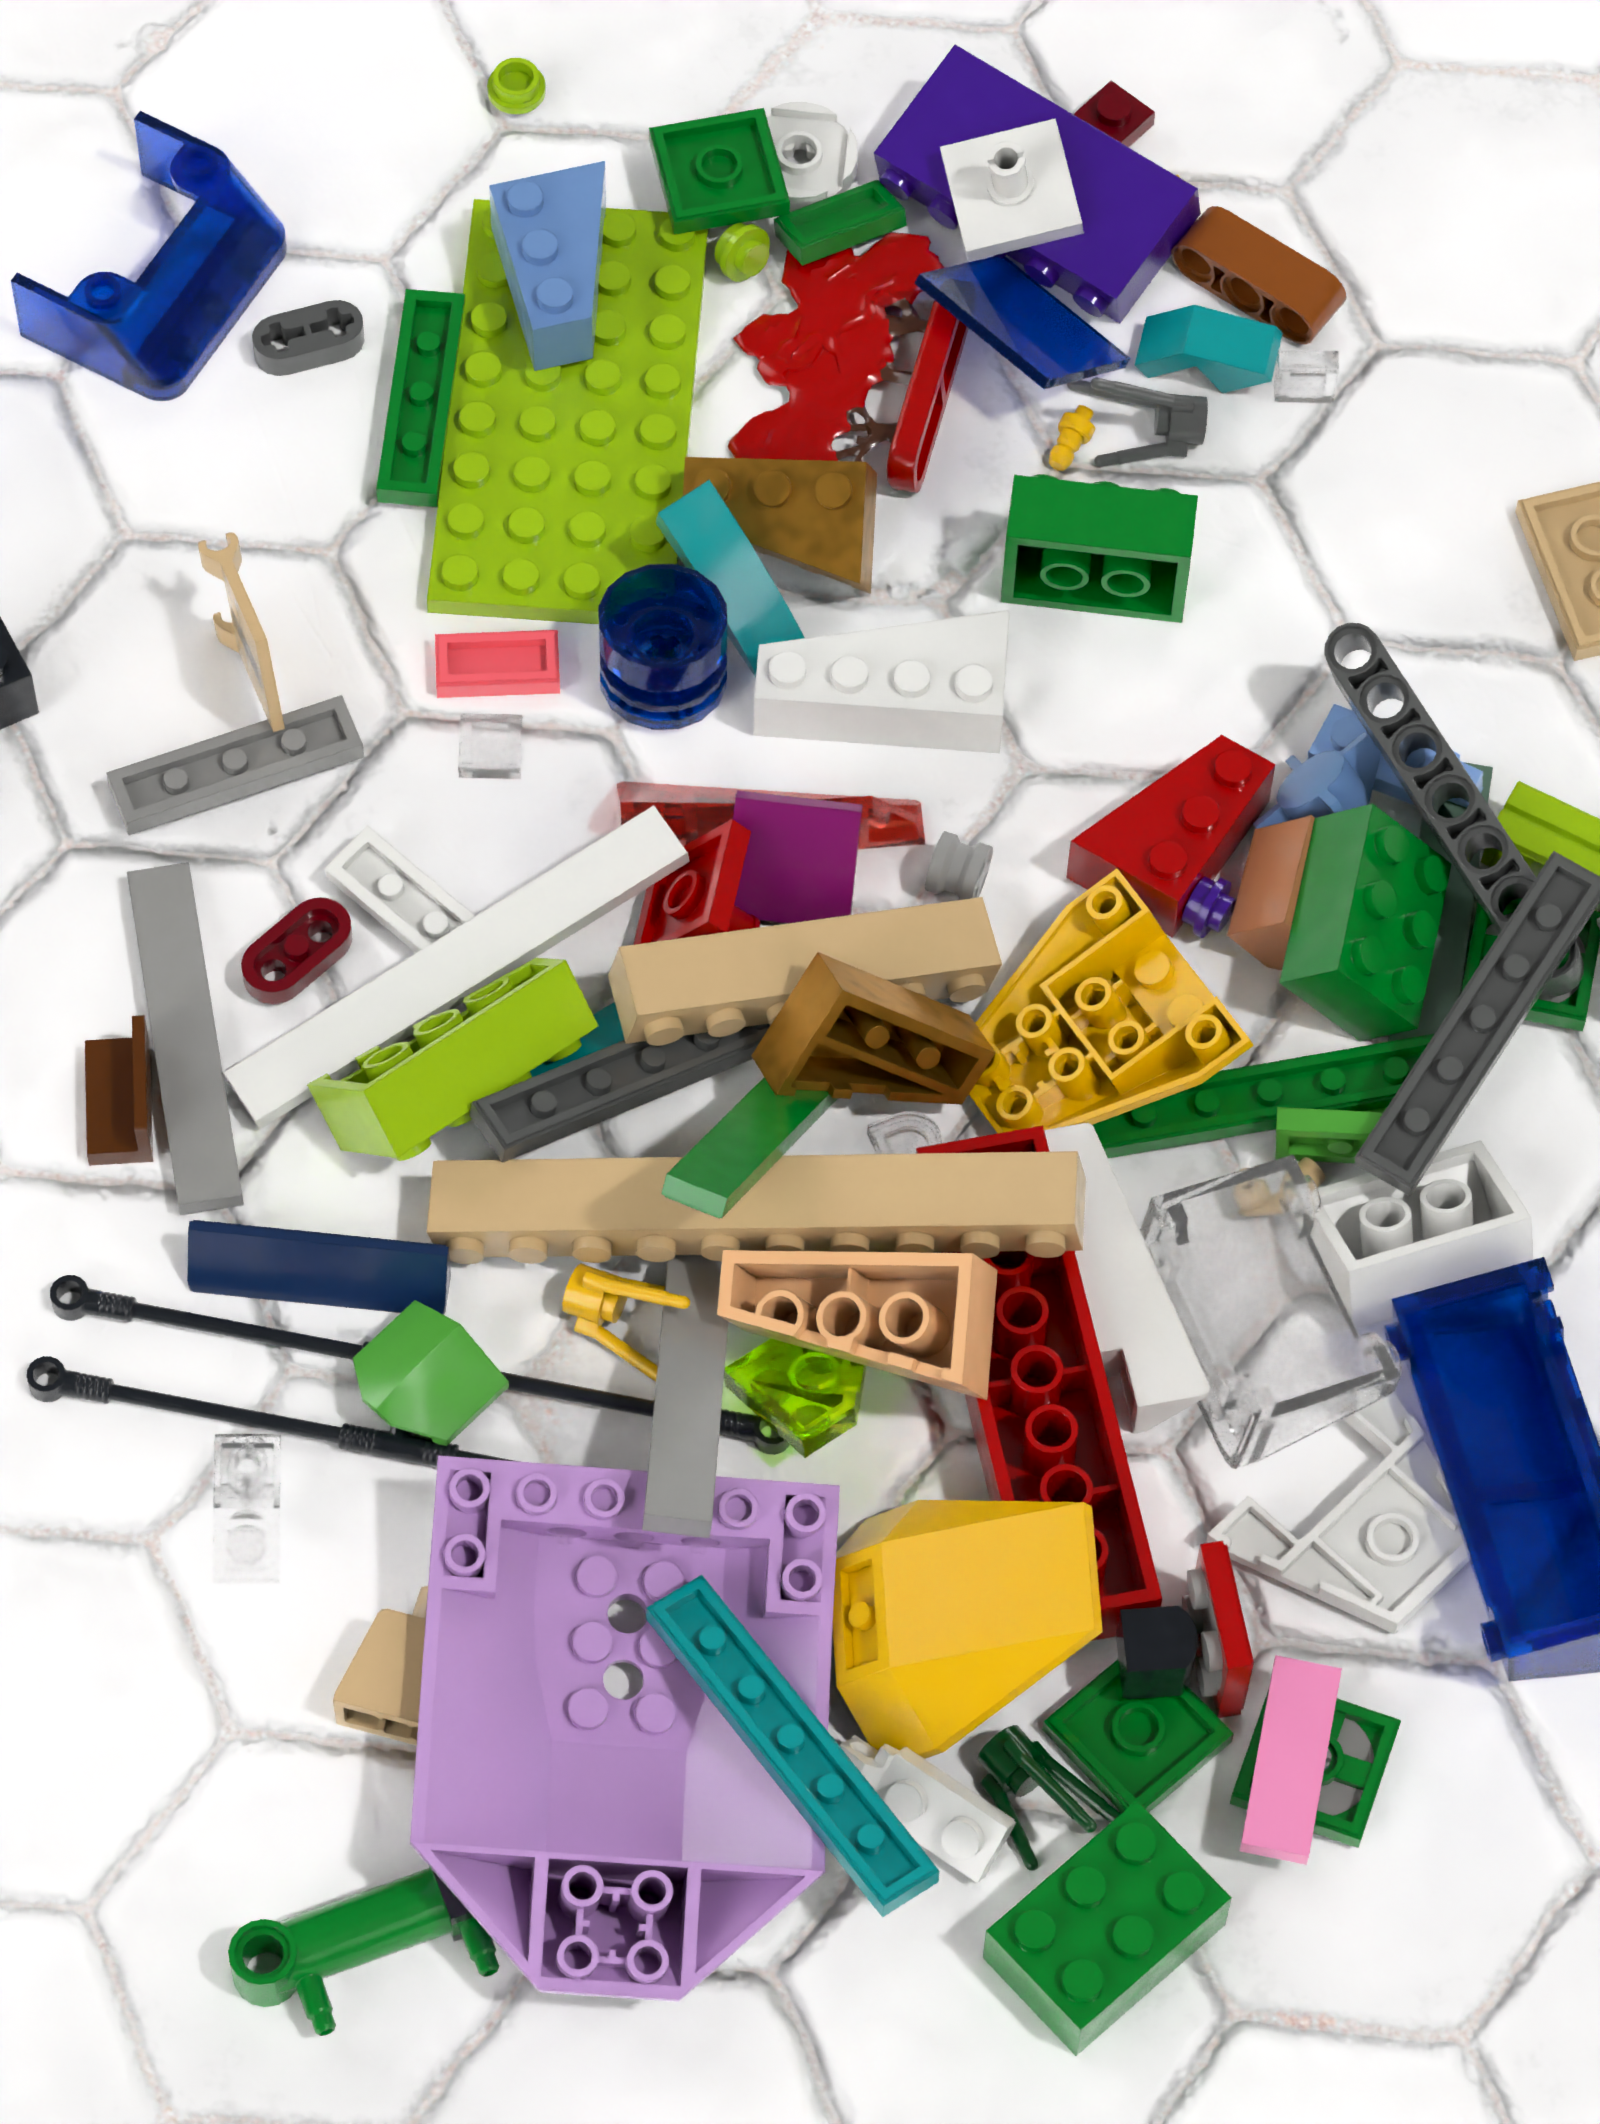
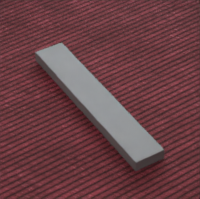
[127,862,244,1215]
[642,1255,728,1538]

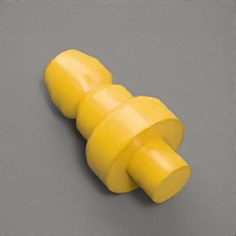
[1048,405,1096,471]

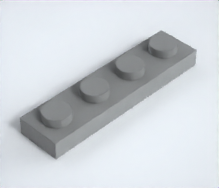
[106,695,364,835]

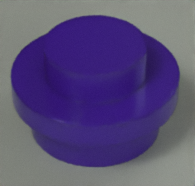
[1182,876,1236,938]

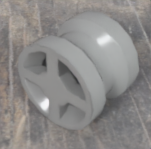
[925,831,993,900]

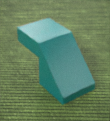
[1134,305,1283,393]

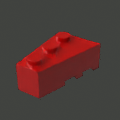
[1066,735,1276,938]

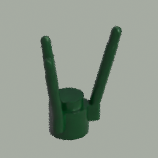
[977,1725,1120,1871]

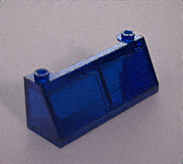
[1383,1257,1600,1682]

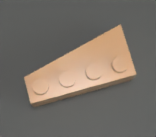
[717,1250,998,1400]

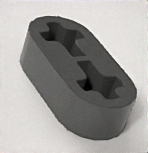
[252,300,365,376]

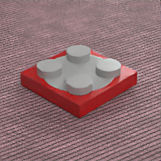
[1182,1541,1254,1718]

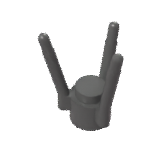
[1067,377,1208,467]

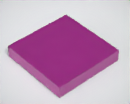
[733,790,863,923]

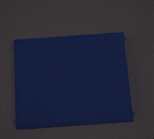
[914,256,1131,389]

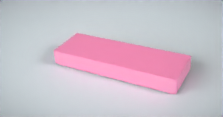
[1240,1655,1342,1865]

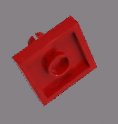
[633,819,760,945]

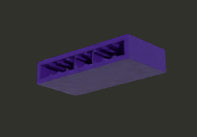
[874,44,1201,324]

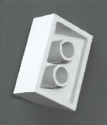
[1301,1140,1534,1330]

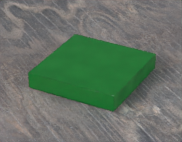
[649,108,790,235]
[1042,1659,1234,1813]

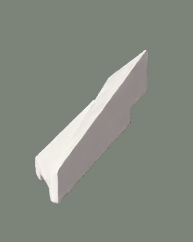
[1044,1123,1210,1434]

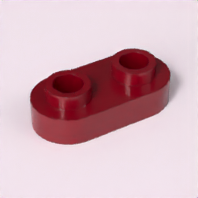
[241,897,352,1004]

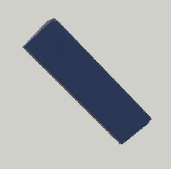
[187,1220,451,1315]

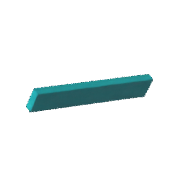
[646,1575,940,1918]

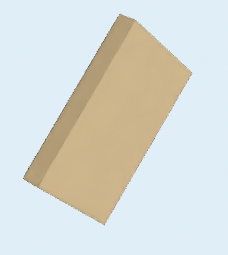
[1515,482,1600,661]

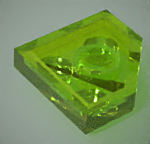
[724,1338,867,1458]

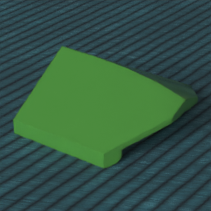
[353,1300,509,1446]

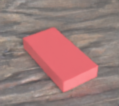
[435,630,560,698]

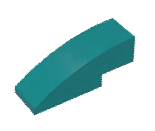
[655,480,805,677]

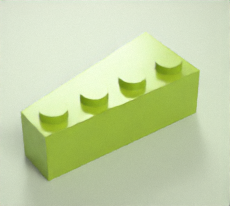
[307,958,598,1161]

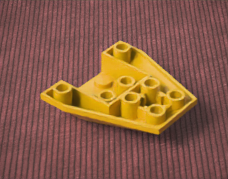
[969,868,1254,1133]
[833,1500,1103,1759]

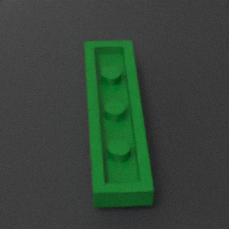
[376,289,466,507]

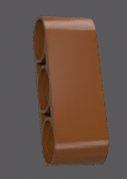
[1171,206,1347,345]

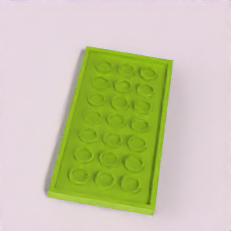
[427,199,709,629]

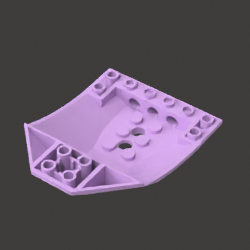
[410,1456,840,2002]

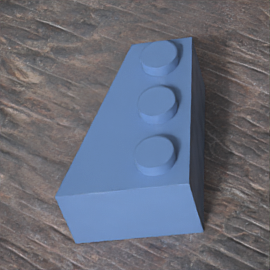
[489,161,606,371]

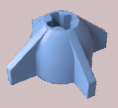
[1253,732,1381,829]

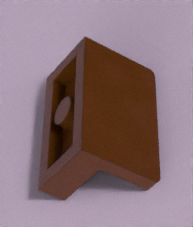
[85,1015,153,1166]

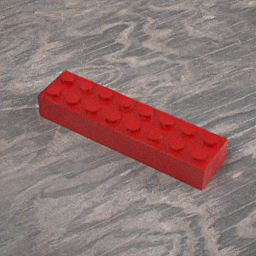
[916,1125,1163,1641]

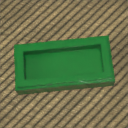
[773,180,907,266]

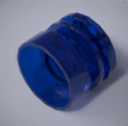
[598,564,728,730]

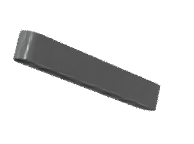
[1324,623,1584,996]

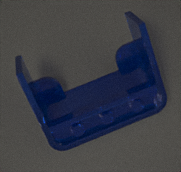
[11,111,287,401]

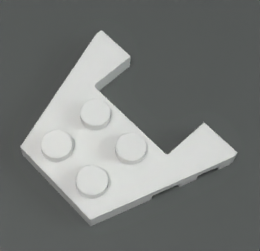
[1206,1368,1487,1634]

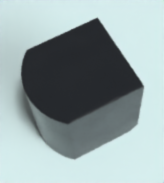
[1116,1606,1198,1699]

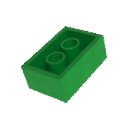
[1000,474,1198,623]
[1279,803,1452,1041]
[982,1800,1232,2056]

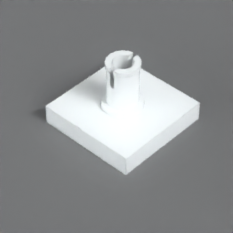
[940,118,1084,262]

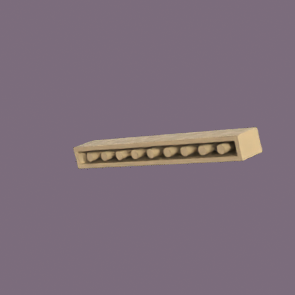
[426,1151,1086,1264]

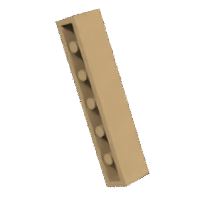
[608,897,1002,1046]

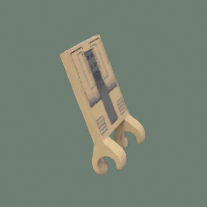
[198,532,285,732]

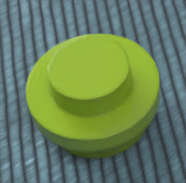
[487,58,546,114]
[714,223,770,282]

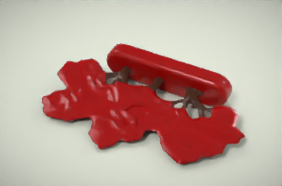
[727,232,972,493]

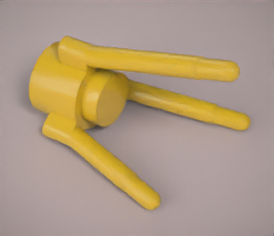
[562,1263,690,1382]

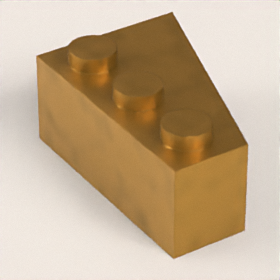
[683,457,877,594]
[751,952,995,1105]

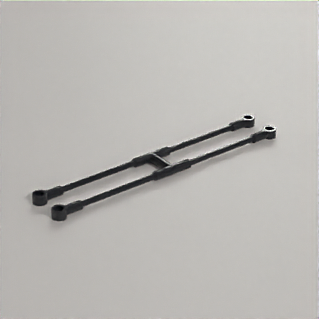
[26,1275,792,1467]

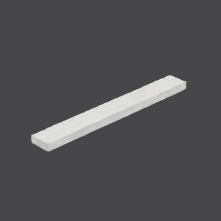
[223,805,690,1130]

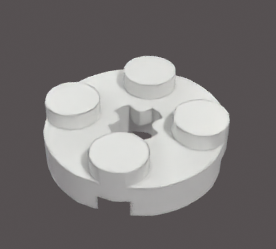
[767,102,858,211]

